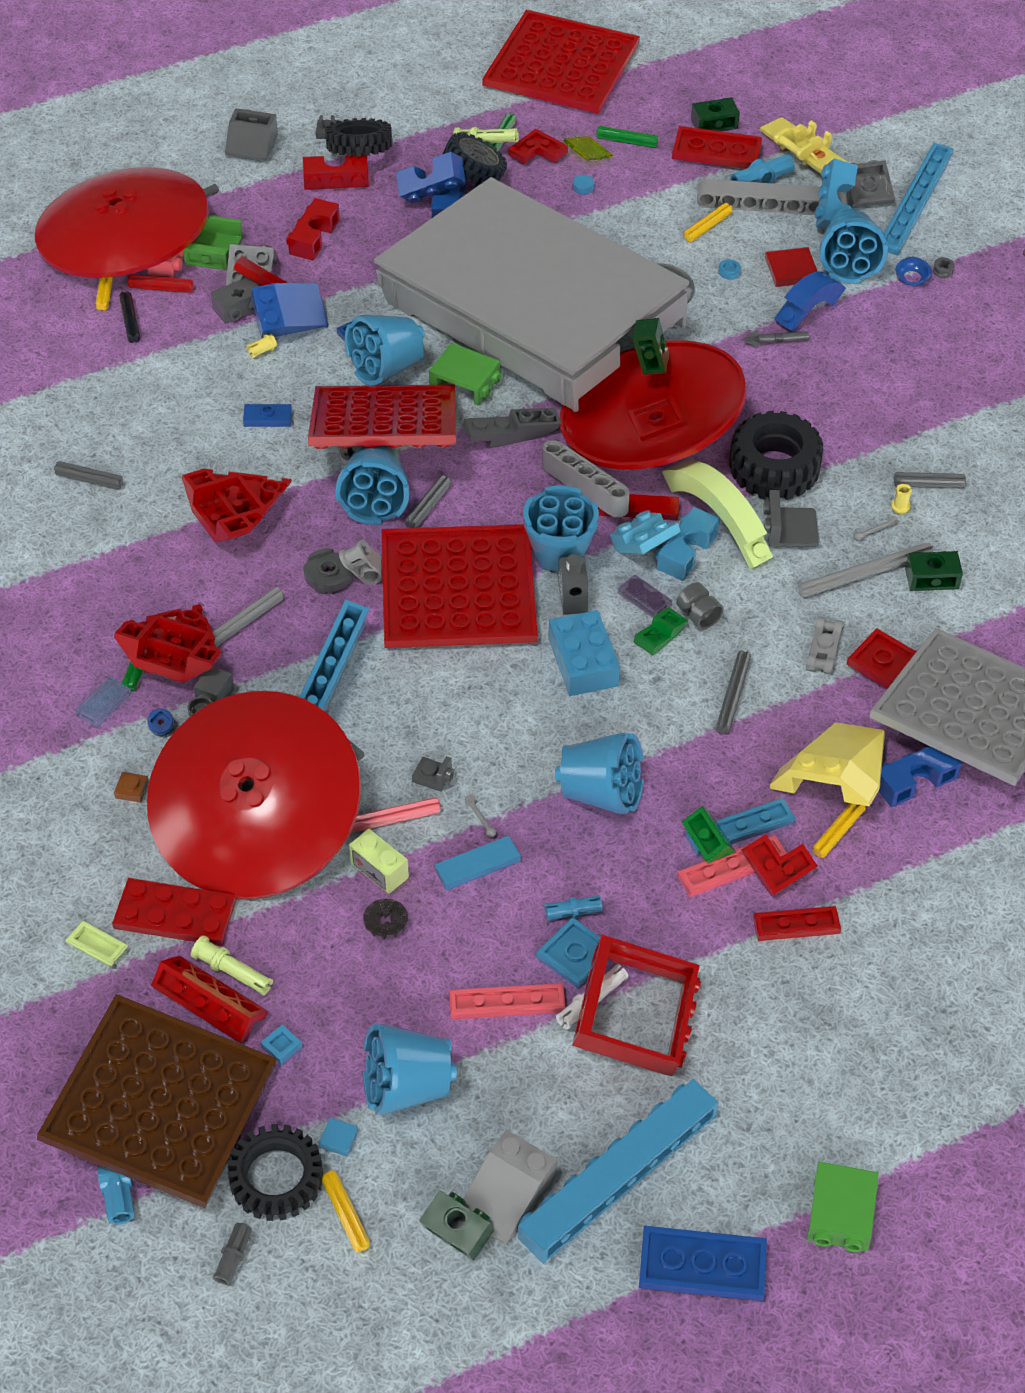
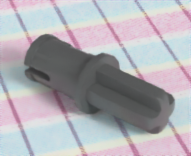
[213,1223,252,1286]

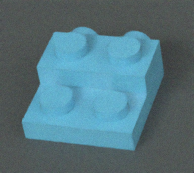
[610,511,681,554]

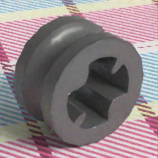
[933,257,954,279]

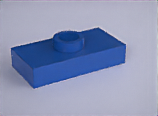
[243,404,292,427]

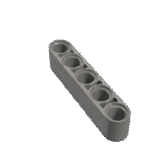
[542,440,630,517]

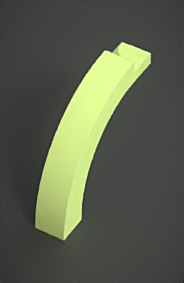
[662,460,773,569]

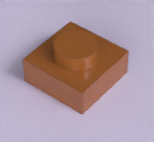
[114,771,149,803]

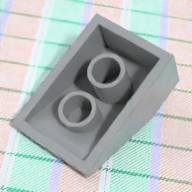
[461,1129,557,1246]

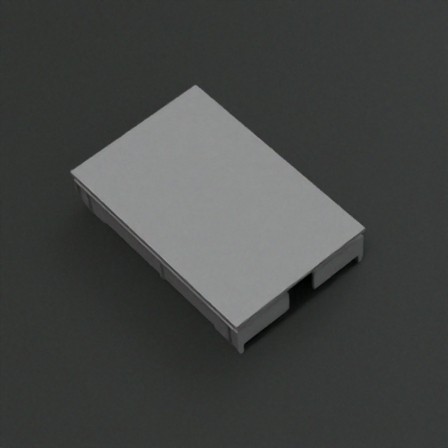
[374,177,689,412]

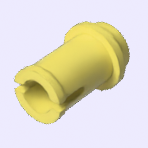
[246,334,277,359]
[891,484,912,514]

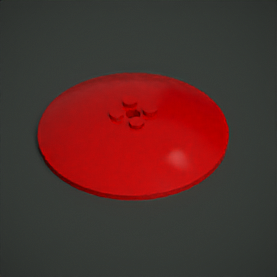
[34,167,209,278]
[560,340,747,470]
[147,691,361,900]

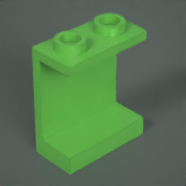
[183,215,243,271]
[429,343,502,406]
[807,1161,879,1253]

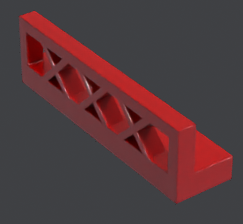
[151,955,268,1043]

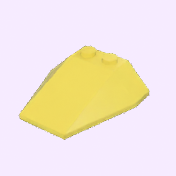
[770,722,885,806]

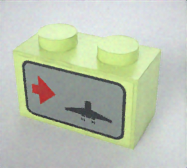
[349,829,409,894]

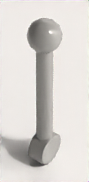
[854,516,899,541]
[465,795,497,838]

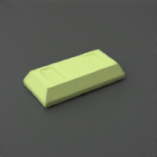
[65,920,128,967]

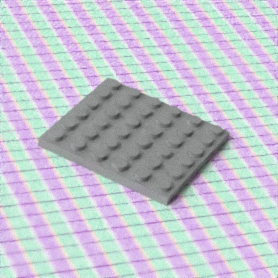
[870,628,1025,786]

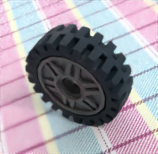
[442,132,507,185]

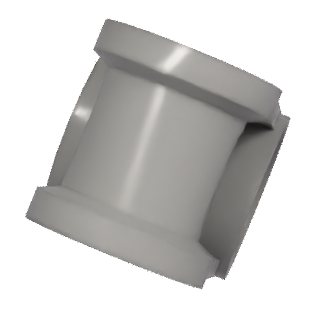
[339,540,382,584]

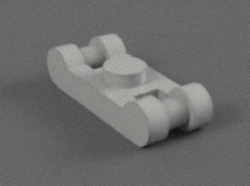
[806,616,843,674]

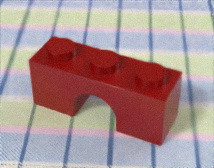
[303,154,369,190]
[286,198,340,261]

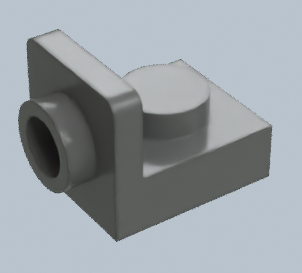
[412,756,455,792]

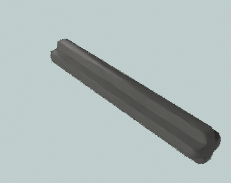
[716,650,751,735]

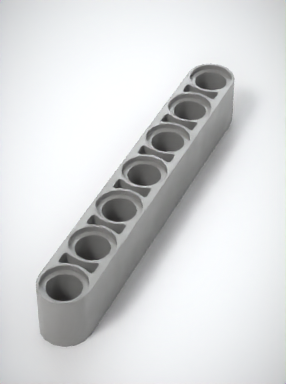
[697,179,847,215]

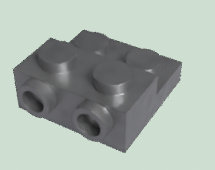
[846,160,895,208]

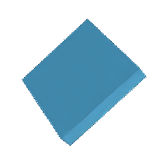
[536,917,600,989]

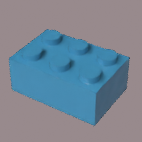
[548,610,620,697]

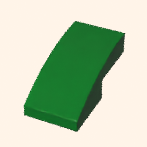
[634,607,688,655]

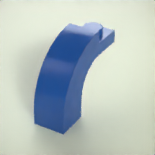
[774,271,846,332]

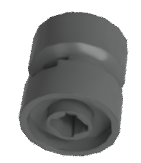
[676,582,724,630]

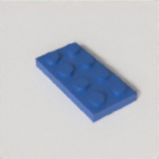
[639,1225,767,1301]

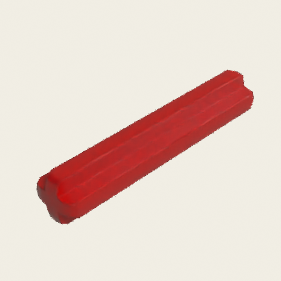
[127,274,194,293]

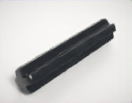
[119,291,140,343]

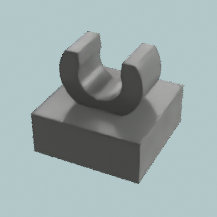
[316,115,339,139]

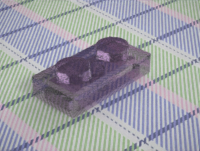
[618,574,672,618]

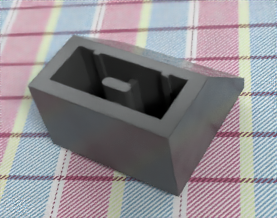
[225,108,278,161]

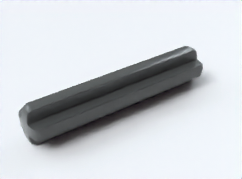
[54,461,123,490]
[894,472,966,488]
[405,475,451,528]

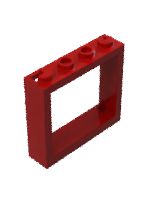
[572,934,701,1076]

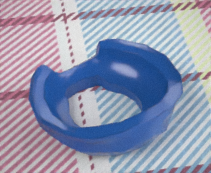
[895,257,932,286]

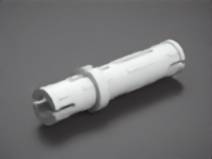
[556,964,628,1030]

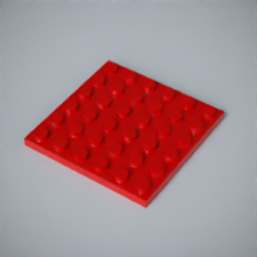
[482,9,640,114]
[308,384,456,449]
[381,524,538,648]

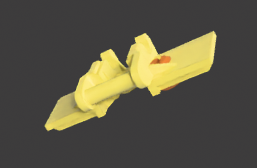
[760,117,849,174]

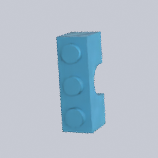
[815,158,858,230]
[655,507,720,581]

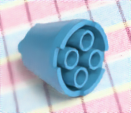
[819,209,888,283]
[345,315,425,385]
[335,445,410,525]
[523,485,599,572]
[555,733,644,814]
[362,1024,457,1115]

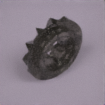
[363,898,408,940]

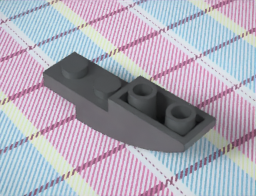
[462,408,562,448]

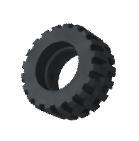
[729,411,824,500]

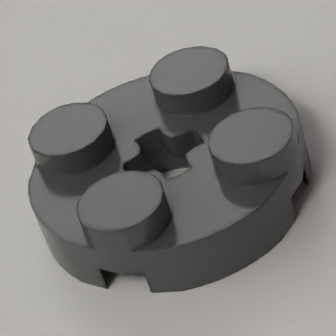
[303,548,353,594]

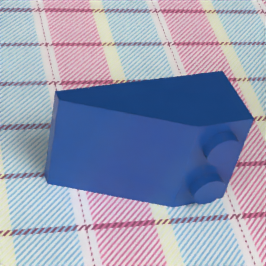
[251,283,328,338]

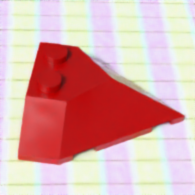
[182,469,292,542]
[114,604,221,683]

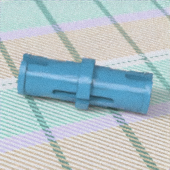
[544,895,603,921]

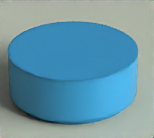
[572,175,594,195]
[718,259,741,280]

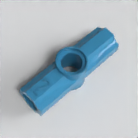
[730,154,795,183]
[97,1166,135,1225]

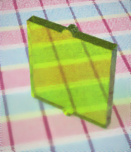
[564,136,613,161]

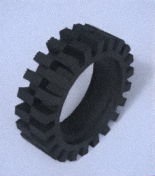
[325,118,392,157]
[227,1124,323,1221]

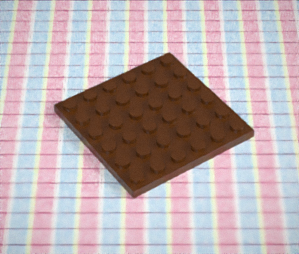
[37,994,277,1208]

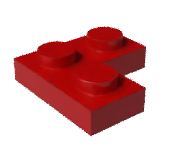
[508,128,568,164]
[741,834,818,896]

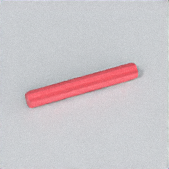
[350,797,441,833]

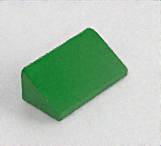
[682,806,736,864]

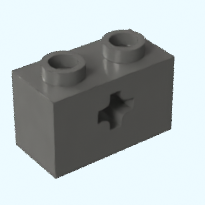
[210,277,259,324]

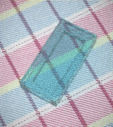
[76,677,131,728]

